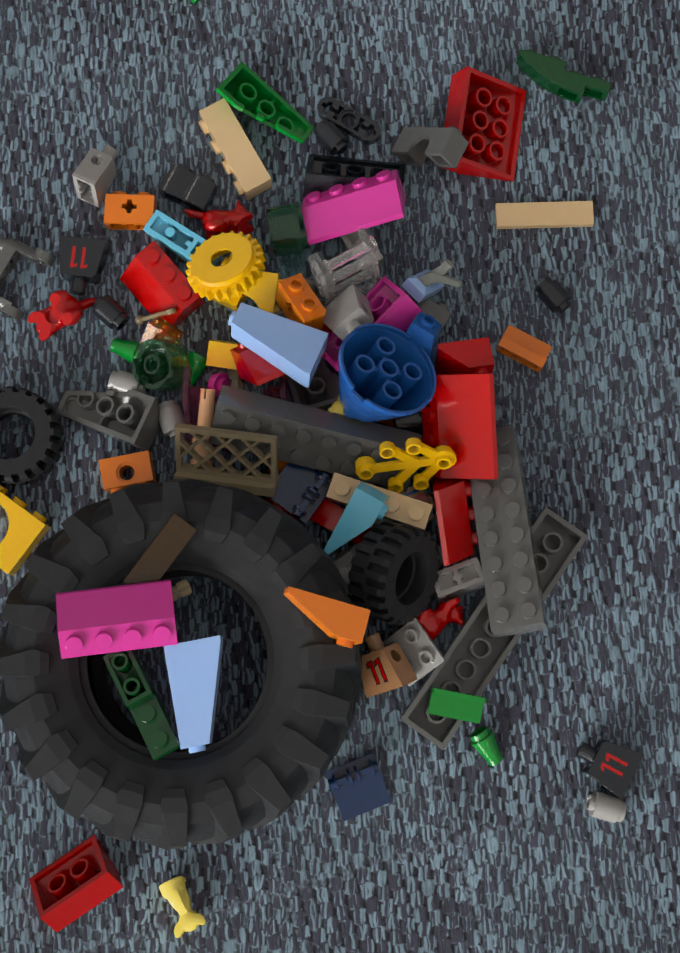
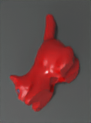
[184,201,254,240]
[27,290,97,341]
[414,597,465,641]

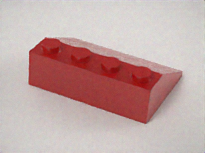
[441,66,526,182]
[421,372,498,479]

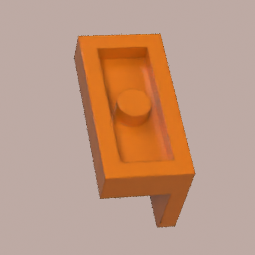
[496,325,552,373]

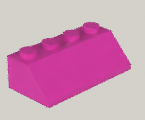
[301,169,406,245]
[324,276,423,372]
[56,580,178,659]

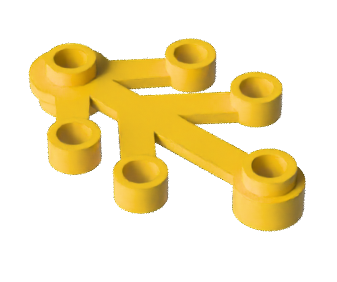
[355,437,456,493]

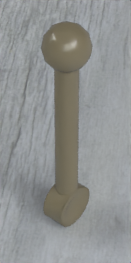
[135,307,177,325]

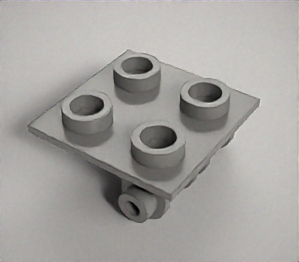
[383,617,445,687]

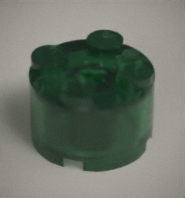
[266,203,308,257]
[132,339,192,391]

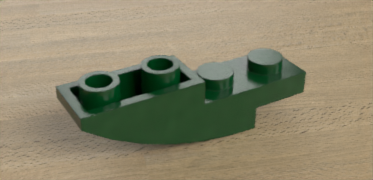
[516,49,611,104]
[103,650,180,761]

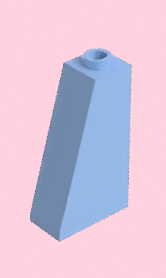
[228,302,328,388]
[163,635,223,753]

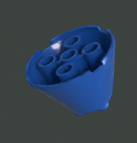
[338,323,436,422]

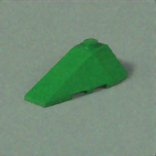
[215,62,315,144]

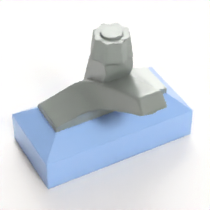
[401,259,462,303]

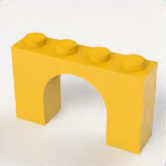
[206,265,283,370]
[0,484,50,576]

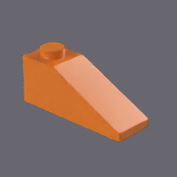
[283,586,371,648]

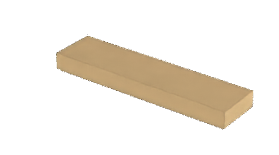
[495,201,594,229]

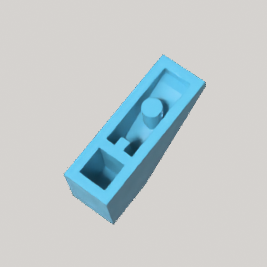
[143,210,222,266]
[324,482,389,555]

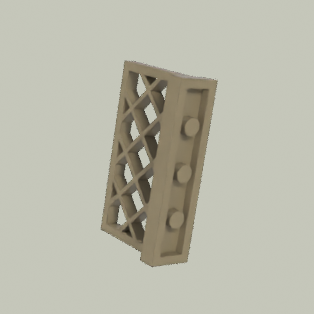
[174,423,280,498]

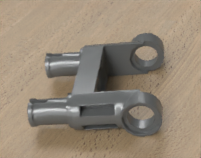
[0,235,56,322]

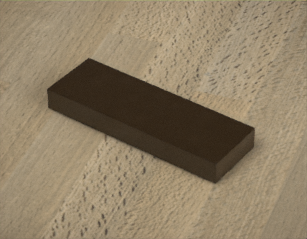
[123,512,197,585]

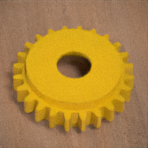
[185,231,266,302]

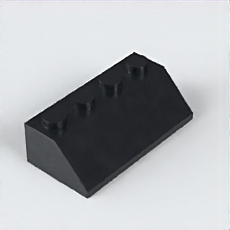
[303,154,405,199]

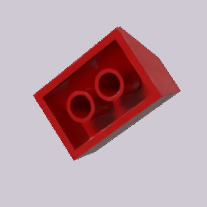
[120,241,204,333]
[434,337,495,373]
[230,342,326,386]
[433,478,478,566]
[29,834,124,932]

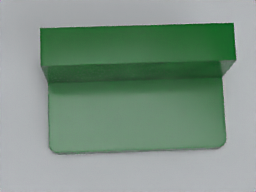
[427,687,487,724]

